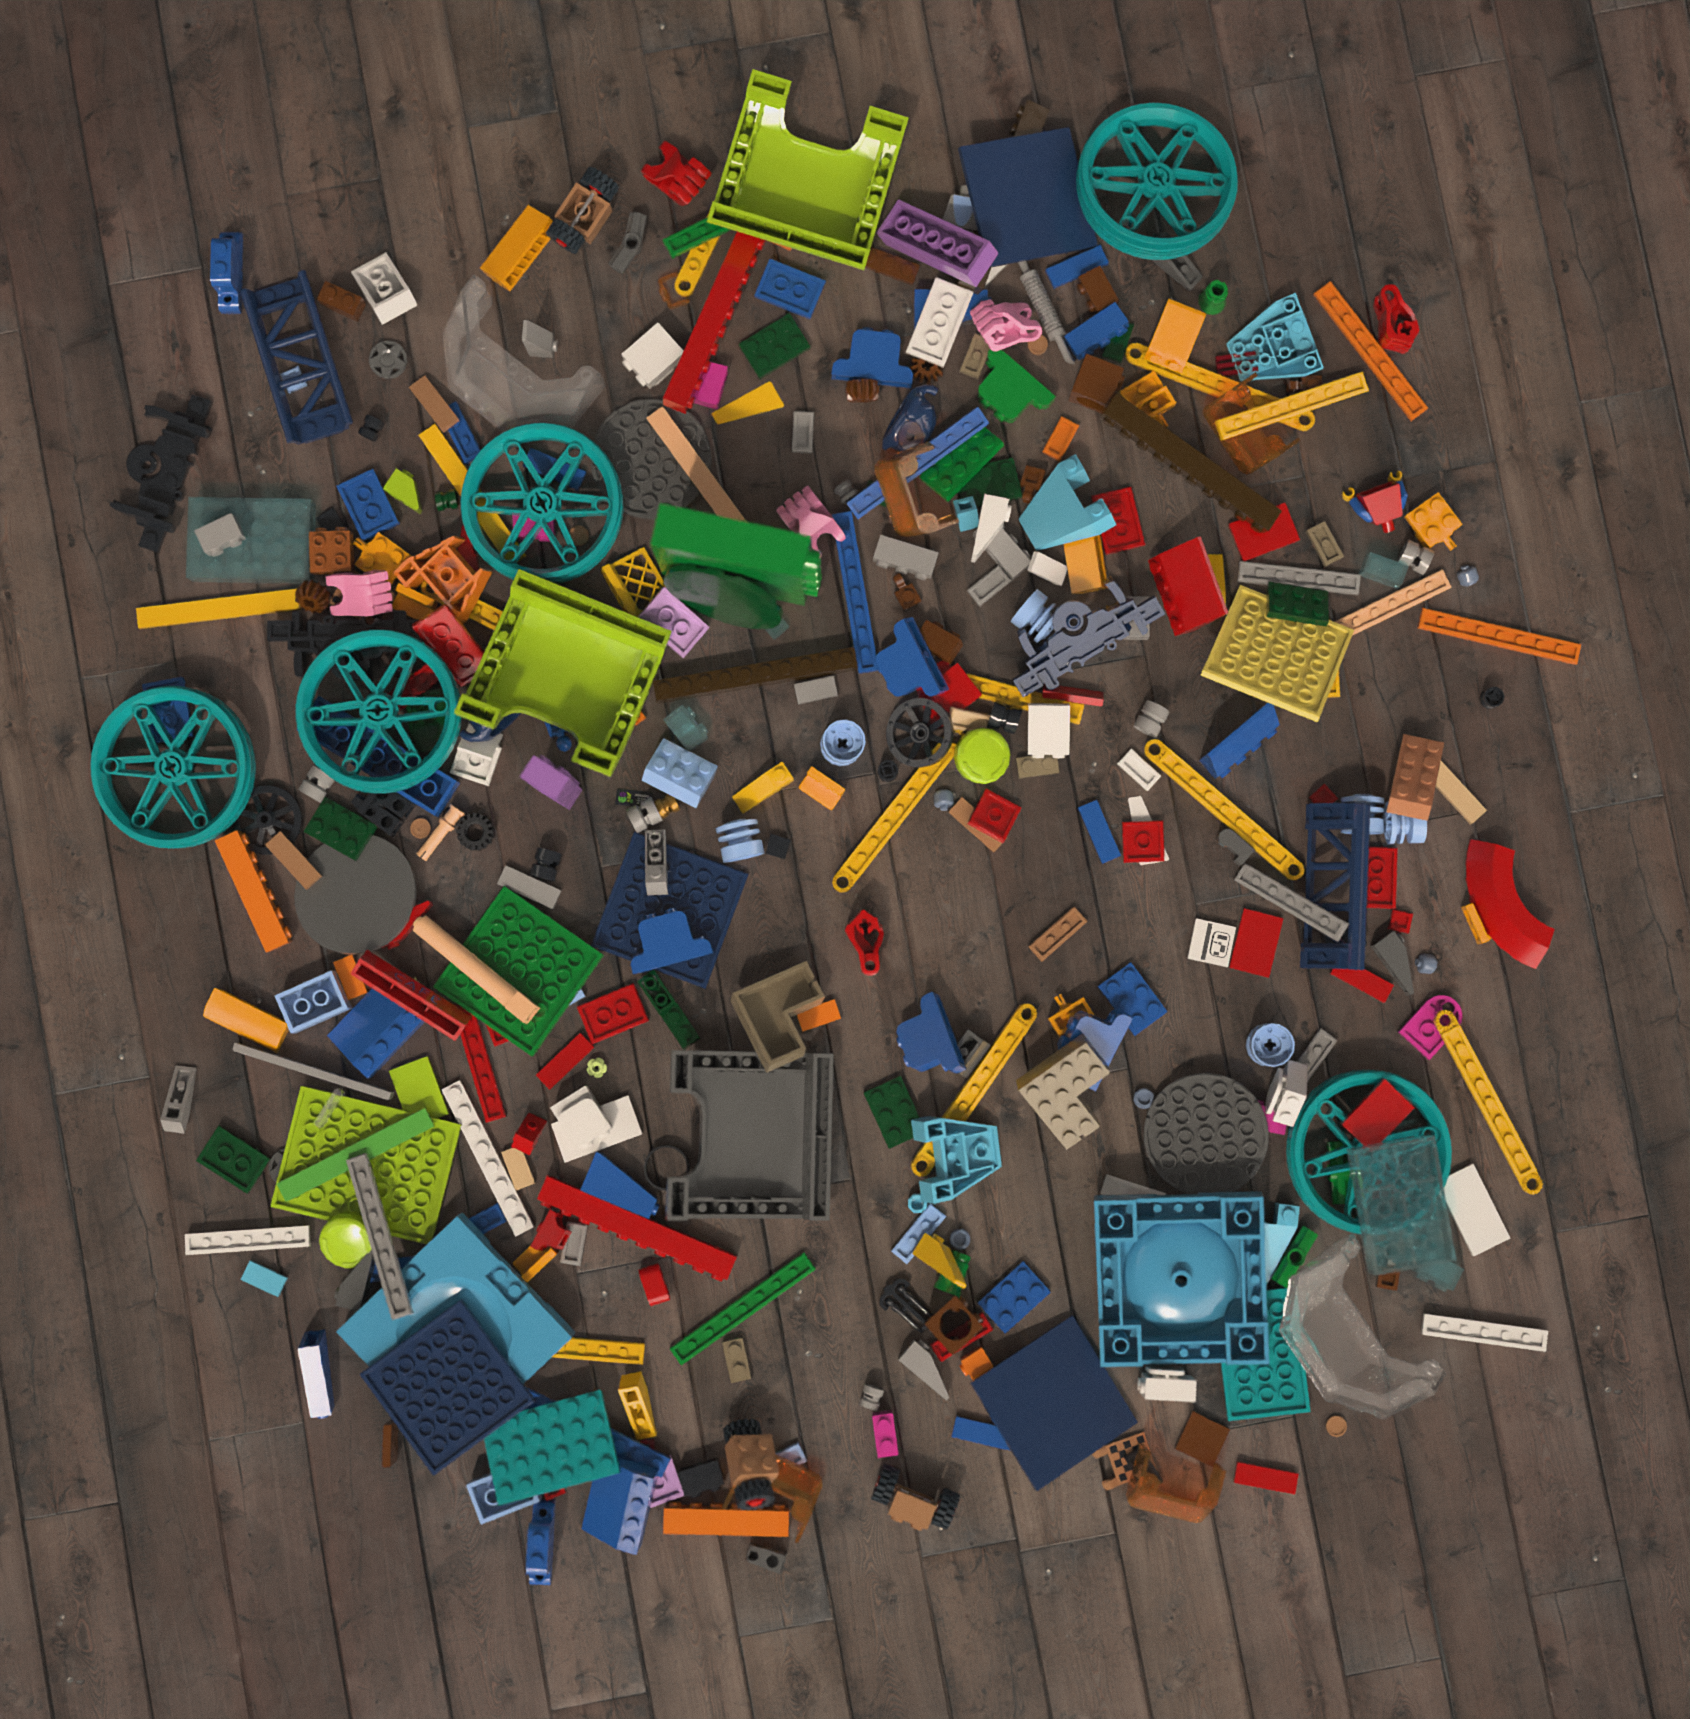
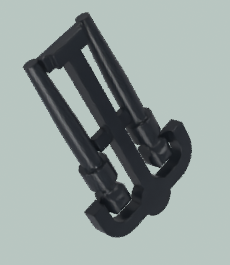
[879,1278,933,1333]

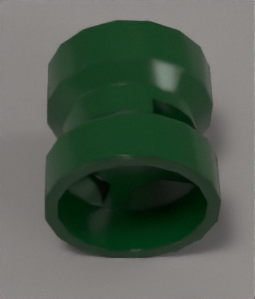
[435,489,459,512]

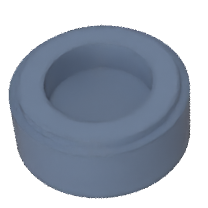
[1133,1088,1154,1109]
[949,1229,970,1250]

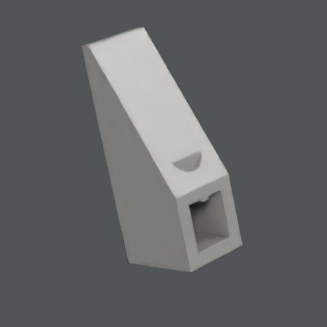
[645,829,668,895]

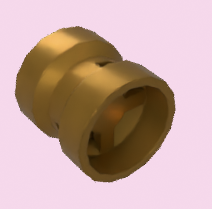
[653,794,680,819]

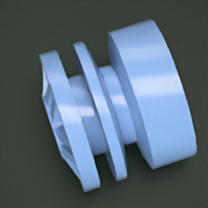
[1011,589,1056,644]
[820,720,866,766]
[1340,794,1385,835]
[1382,801,1427,844]
[716,819,765,863]
[1246,1023,1295,1067]

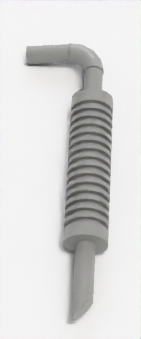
[1018,261,1075,364]

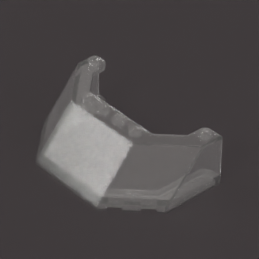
[442,274,606,432]
[1279,1233,1446,1419]

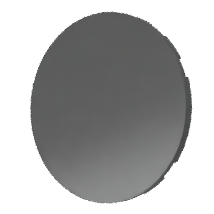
[591,399,712,520]
[294,835,417,955]
[1144,1073,1269,1194]

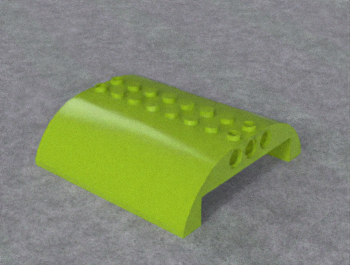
[707,69,909,270]
[454,569,672,776]

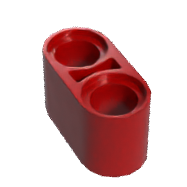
[638,1263,671,1307]

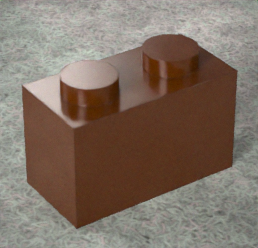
[1076,266,1119,315]
[317,281,366,322]
[920,619,964,665]

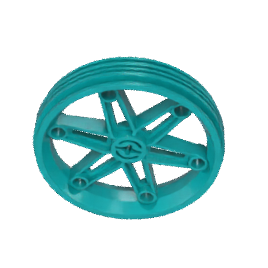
[1076,103,1238,260]
[461,423,624,584]
[296,630,462,794]
[91,686,256,849]
[1286,1069,1452,1235]

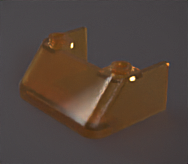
[1203,372,1300,475]
[874,442,959,537]
[1126,1443,1226,1523]
[722,1454,823,1543]

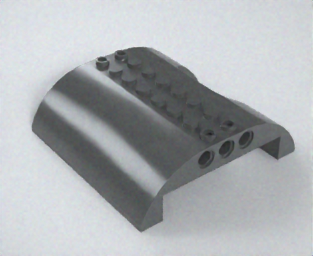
[666,1050,833,1221]

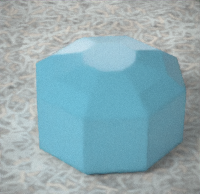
[908,1193,927,1213]

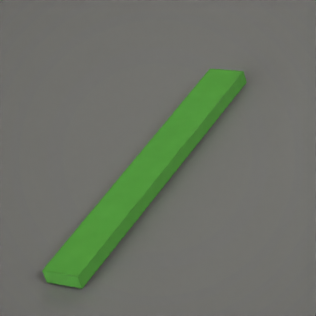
[277,1108,435,1202]

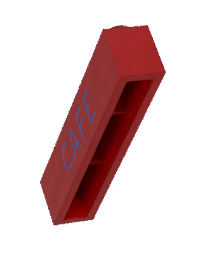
[350,950,472,1041]

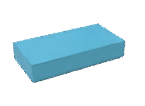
[241,1260,288,1297]

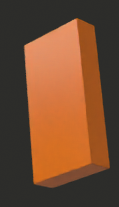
[1042,416,1079,462]
[333,955,368,1000]
[797,999,841,1032]

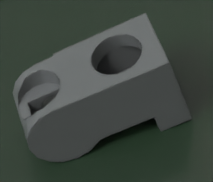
[1216,829,1255,866]
[745,1543,788,1574]

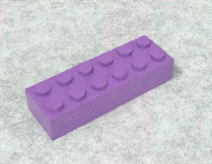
[876,199,998,287]
[520,755,582,810]

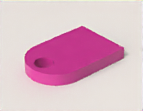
[1398,995,1462,1060]

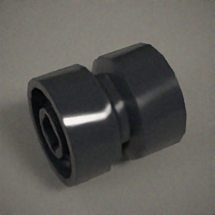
[987,701,1023,734]
[529,847,563,882]

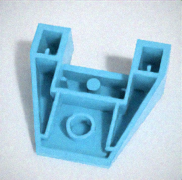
[1018,454,1116,551]
[911,1116,1002,1204]
[1264,1202,1300,1285]

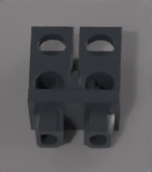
[351,792,416,837]

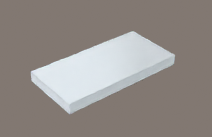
[906,277,973,368]
[551,1095,643,1163]
[1441,1163,1510,1256]

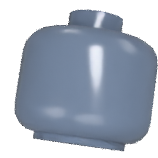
[1456,564,1479,586]
[934,789,954,811]
[1415,953,1437,974]

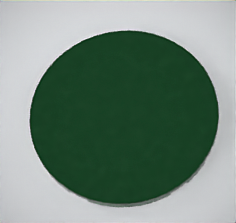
[664,564,783,629]

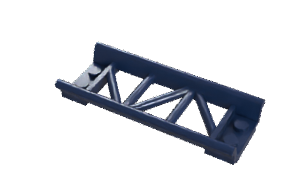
[240,270,353,445]
[1300,803,1370,970]

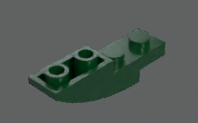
[637,970,701,1050]

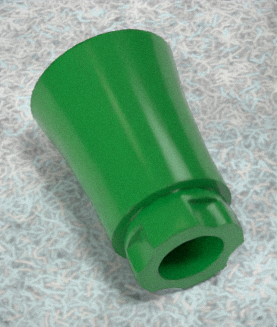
[1198,280,1228,315]
[933,1250,971,1297]

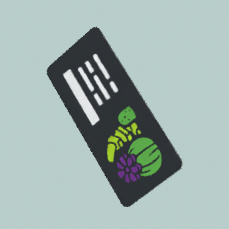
[615,789,653,806]

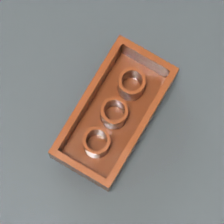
[1386,734,1444,821]

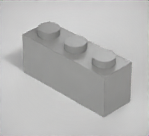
[973,524,1031,581]
[873,535,939,580]

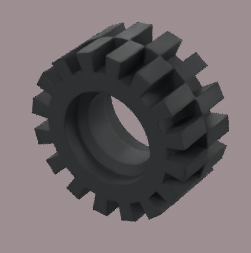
[456,813,495,851]

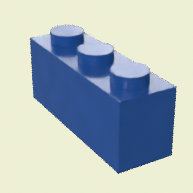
[1064,302,1129,361]

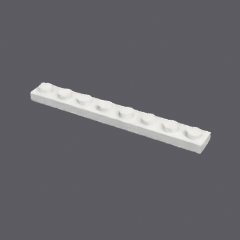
[442,1080,535,1237]

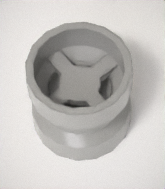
[859,1384,884,1411]

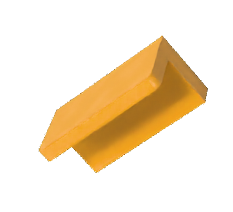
[392,583,438,619]
[799,766,845,810]
[1461,903,1492,944]
[513,1245,559,1283]

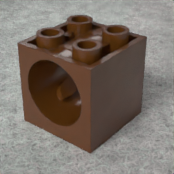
[1068,354,1125,413]
[925,1296,983,1356]

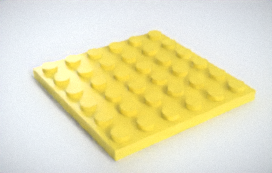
[1201,585,1354,722]

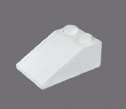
[351,253,417,325]
[971,494,1012,562]

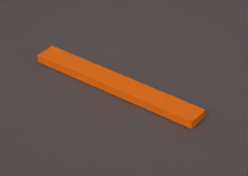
[1313,281,1428,421]
[1417,608,1582,665]

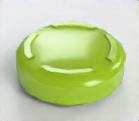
[954,728,1010,784]
[319,1213,372,1268]

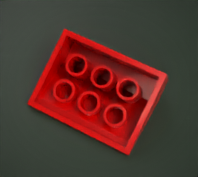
[1148,536,1228,636]

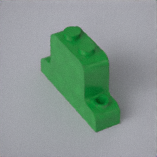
[977,349,1056,423]

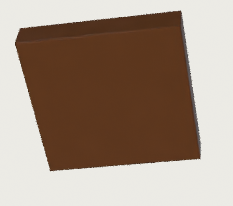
[1174,1411,1230,1467]
[382,1419,398,1468]

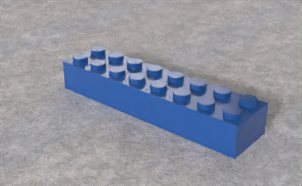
[297,695,460,818]

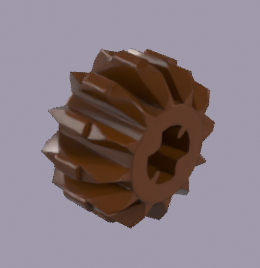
[910,357,945,385]
[845,379,880,403]
[295,579,330,614]

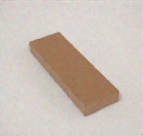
[409,375,460,433]
[948,797,1008,853]
[265,831,322,890]
[1028,906,1088,962]

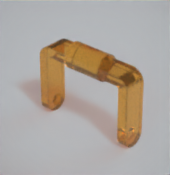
[658,272,690,310]

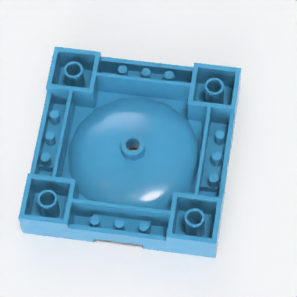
[1094,1191,1269,1367]
[336,1212,576,1383]

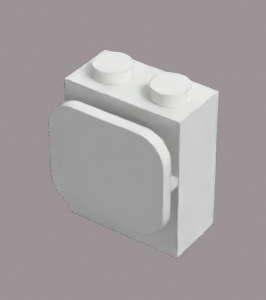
[621,323,683,389]
[1028,703,1070,758]
[1265,1060,1308,1127]
[550,1085,613,1150]
[1137,1365,1196,1402]

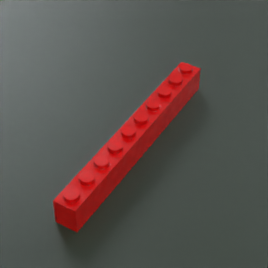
[663,232,766,414]
[537,1175,737,1282]

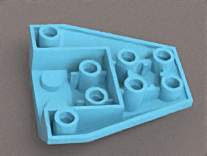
[1226,293,1324,381]

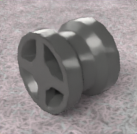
[833,479,859,504]

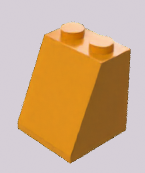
[1144,299,1206,374]

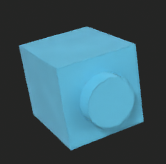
[953,496,979,532]

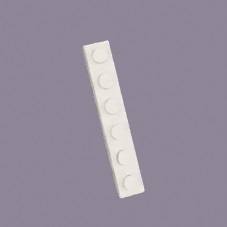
[185,1225,311,1255]
[1421,1313,1548,1352]

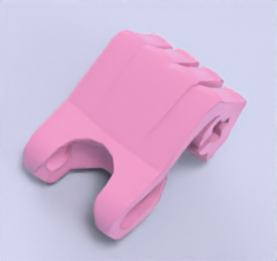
[970,300,1042,351]
[776,486,846,558]
[326,570,393,616]

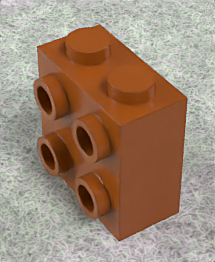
[309,527,355,575]

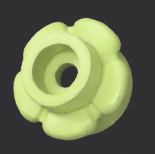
[587,1058,607,1078]

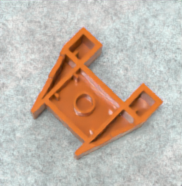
[393,536,492,624]

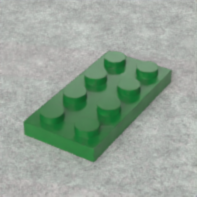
[919,427,1004,502]

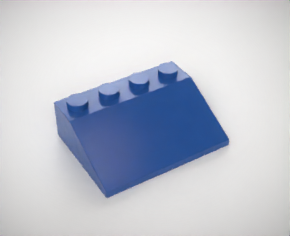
[1199,703,1280,779]
[327,988,425,1078]
[582,1457,659,1555]

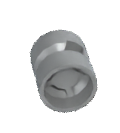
[1397,539,1435,575]
[1133,700,1170,738]
[298,765,335,803]
[626,797,663,833]

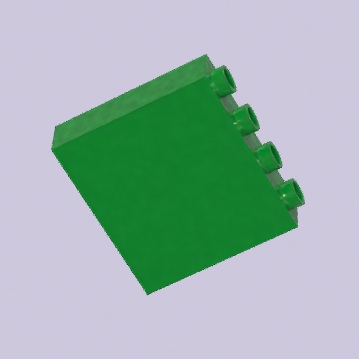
[650,503,822,606]

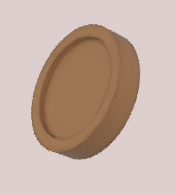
[1028,335,1048,355]
[569,526,589,546]
[410,818,431,839]
[1326,1415,1347,1437]

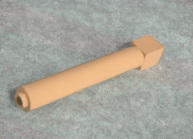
[413,915,540,1024]

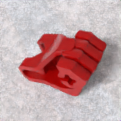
[640,141,712,206]
[1373,284,1420,354]
[845,908,884,976]

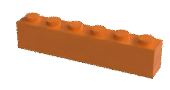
[214,830,293,953]
[663,1501,789,1537]

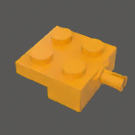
[1119,371,1176,428]
[1404,492,1463,551]
[353,532,411,585]
[1047,994,1094,1038]

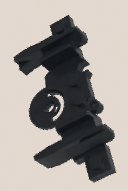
[110,395,213,553]
[267,610,423,681]

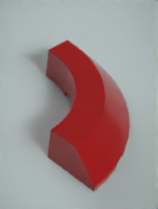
[1465,839,1555,969]

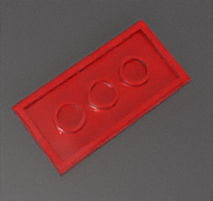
[412,603,484,687]

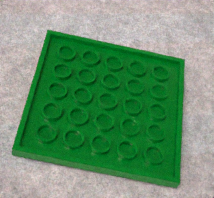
[433,886,604,1057]

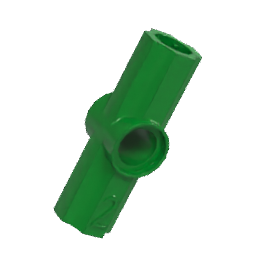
[1327,1141,1350,1204]
[1271,1225,1318,1288]

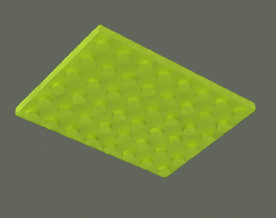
[270,1086,462,1244]

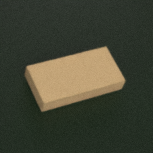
[949,707,990,732]
[501,1148,536,1191]

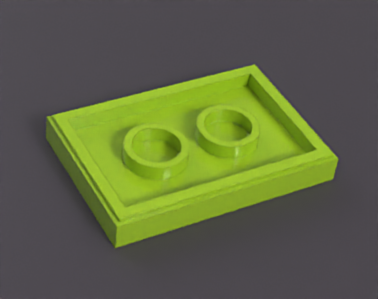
[389,1056,449,1118]

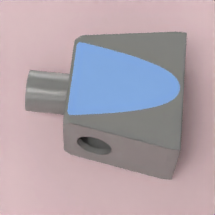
[943,185,977,233]

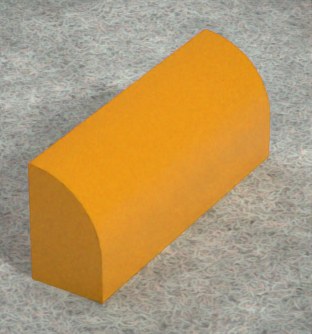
[480,205,553,291]
[1063,535,1108,594]
[203,988,289,1053]

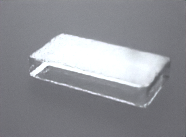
[313,1088,345,1128]

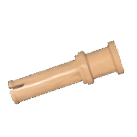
[416,803,466,861]

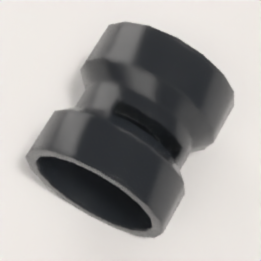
[357,414,385,442]
[1479,686,1505,709]
[878,760,898,782]

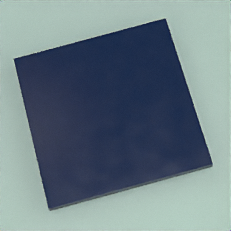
[958,127,1098,268]
[591,832,749,989]
[360,1299,535,1476]
[970,1316,1138,1491]

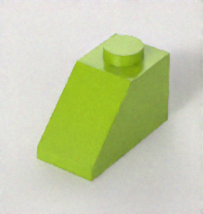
[383,469,422,514]

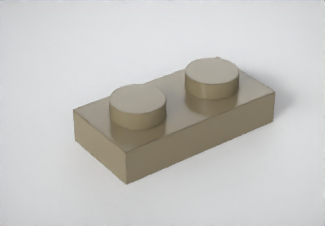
[960,334,990,379]
[1306,521,1344,567]
[1016,755,1059,779]
[722,1337,752,1383]

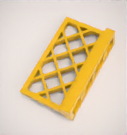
[601,547,667,617]

